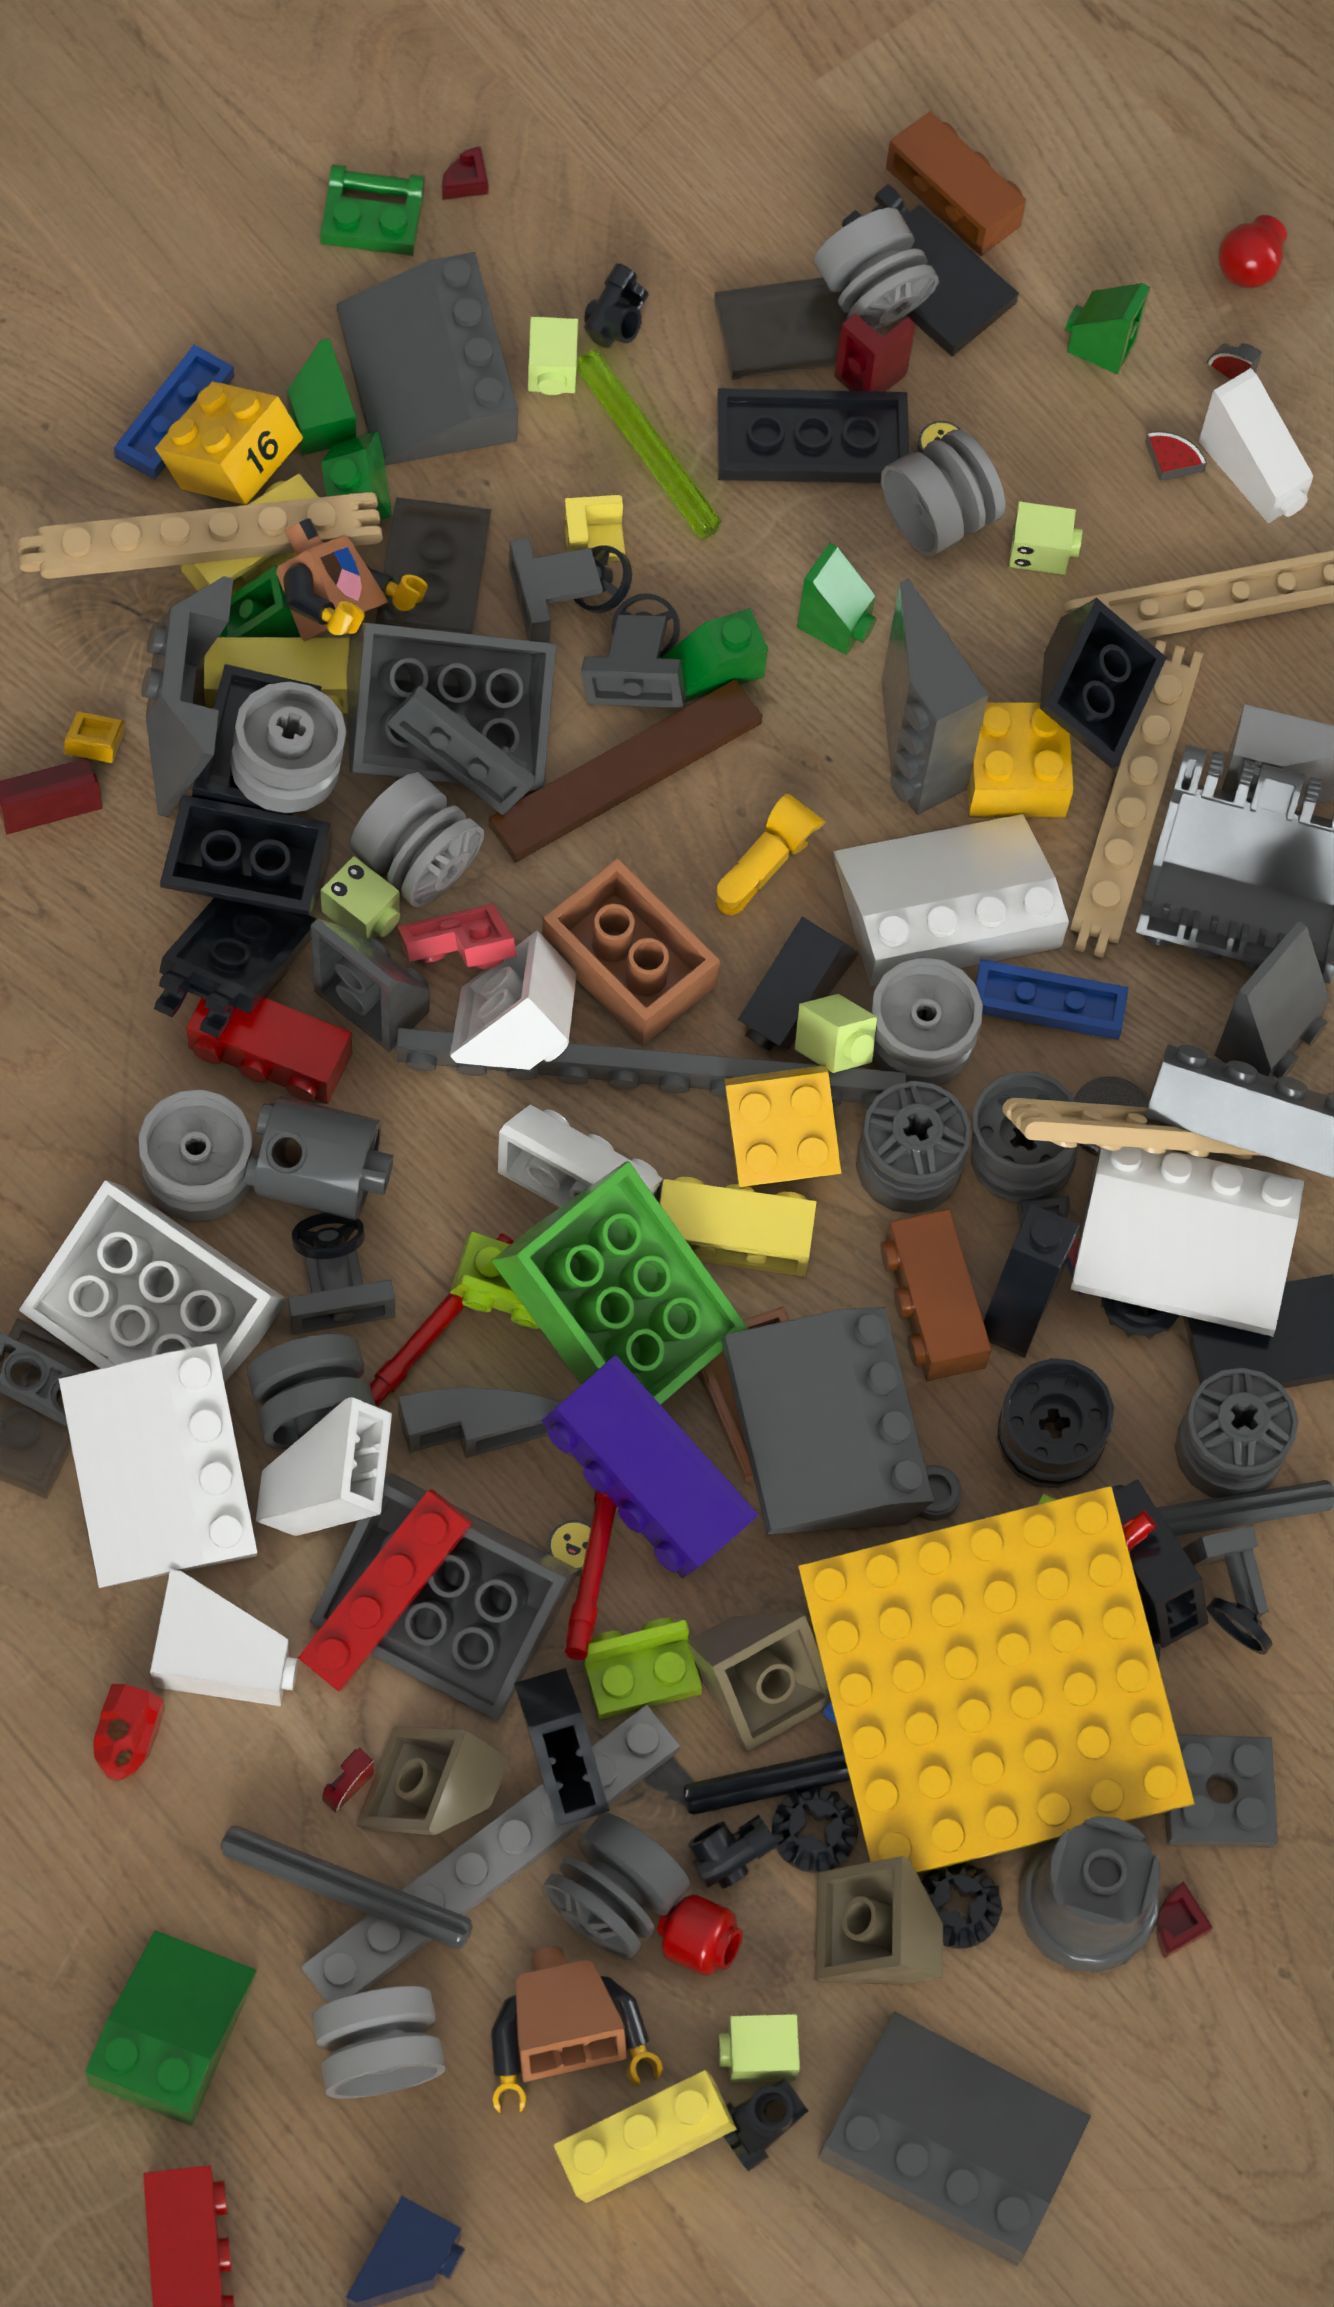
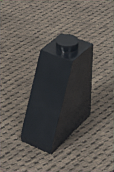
[738,916,859,1051]
[983,1204,1079,1357]
[1112,1479,1209,1648]
[514,1668,610,1827]

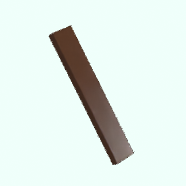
[489,679,762,863]

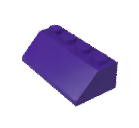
[541,1355,758,1579]

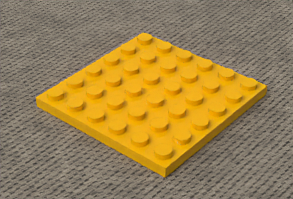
[798,1486,1195,1874]

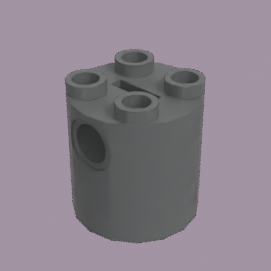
[244,1096,394,1220]

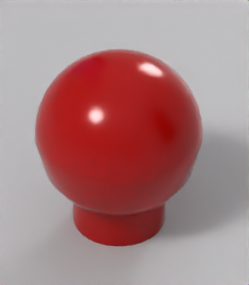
[1218,215,1287,288]

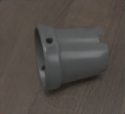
[1018,1816,1160,1972]

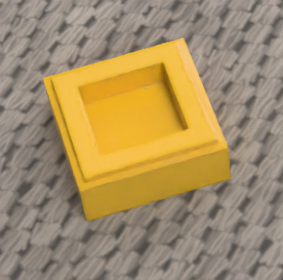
[64,711,125,763]

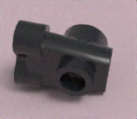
[584,263,649,348]
[688,1815,779,1889]
[723,2077,809,2172]

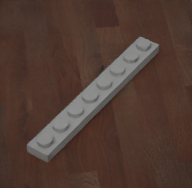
[301,1705,680,2004]

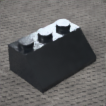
[160,795,332,915]

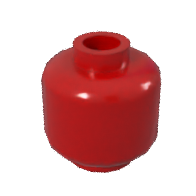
[657,1894,743,1976]

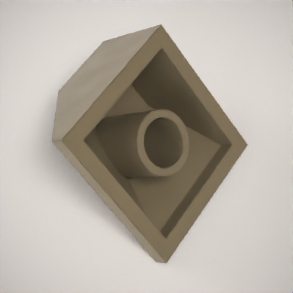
[687,1611,831,1752]
[356,1726,509,1835]
[816,1856,943,1985]

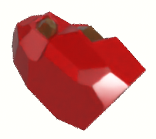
[93,1684,165,1781]

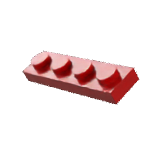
[298,1489,474,1692]

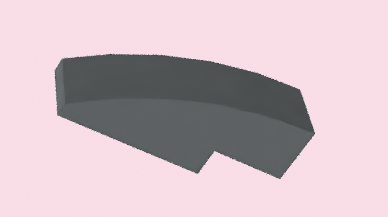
[398,1387,561,1458]

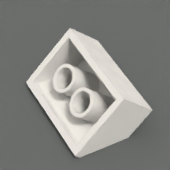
[450,930,577,1070]
[498,1104,663,1207]

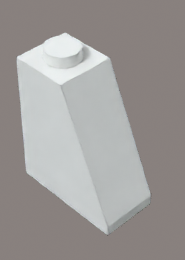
[1199,368,1313,523]
[256,1397,392,1536]
[150,1569,298,1706]

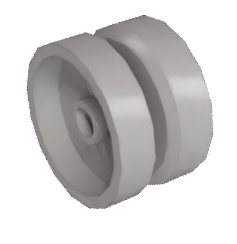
[230,682,347,813]
[870,957,983,1085]
[138,1089,253,1222]
[312,1986,445,2098]

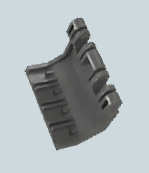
[1136,744,1334,984]

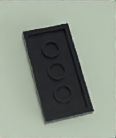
[717,388,909,483]

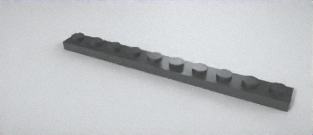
[396,1028,906,1110]

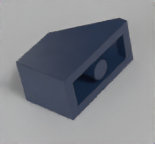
[346,2196,466,2307]

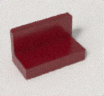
[834,313,916,392]
[0,758,102,835]

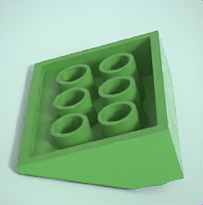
[491,1161,749,1405]

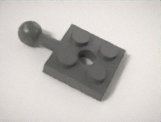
[1166,1735,1278,1848]

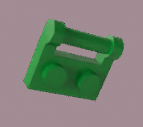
[320,164,425,256]

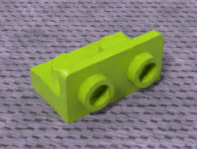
[449,1231,539,1329]
[582,1618,703,1721]

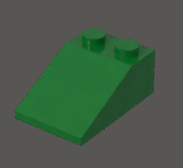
[85,1930,257,2126]

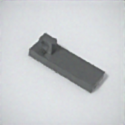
[386,685,536,815]

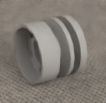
[813,208,939,330]
[881,429,1006,556]
[350,772,484,908]

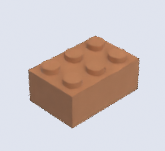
[542,858,720,1046]

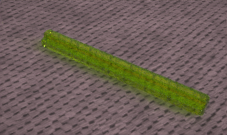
[577,350,721,539]

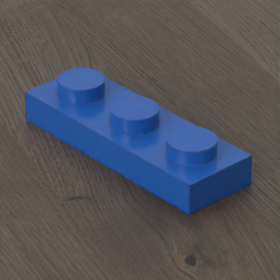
[114,345,235,480]
[976,959,1129,1040]

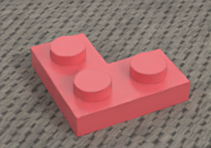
[397,903,517,969]

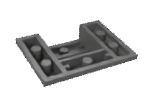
[141,576,233,817]

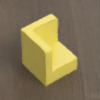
[563,495,625,562]

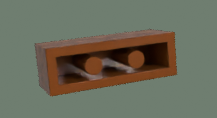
[886,111,1026,256]
[880,1209,991,1382]

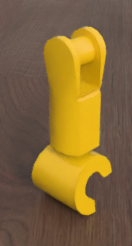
[716,794,826,916]

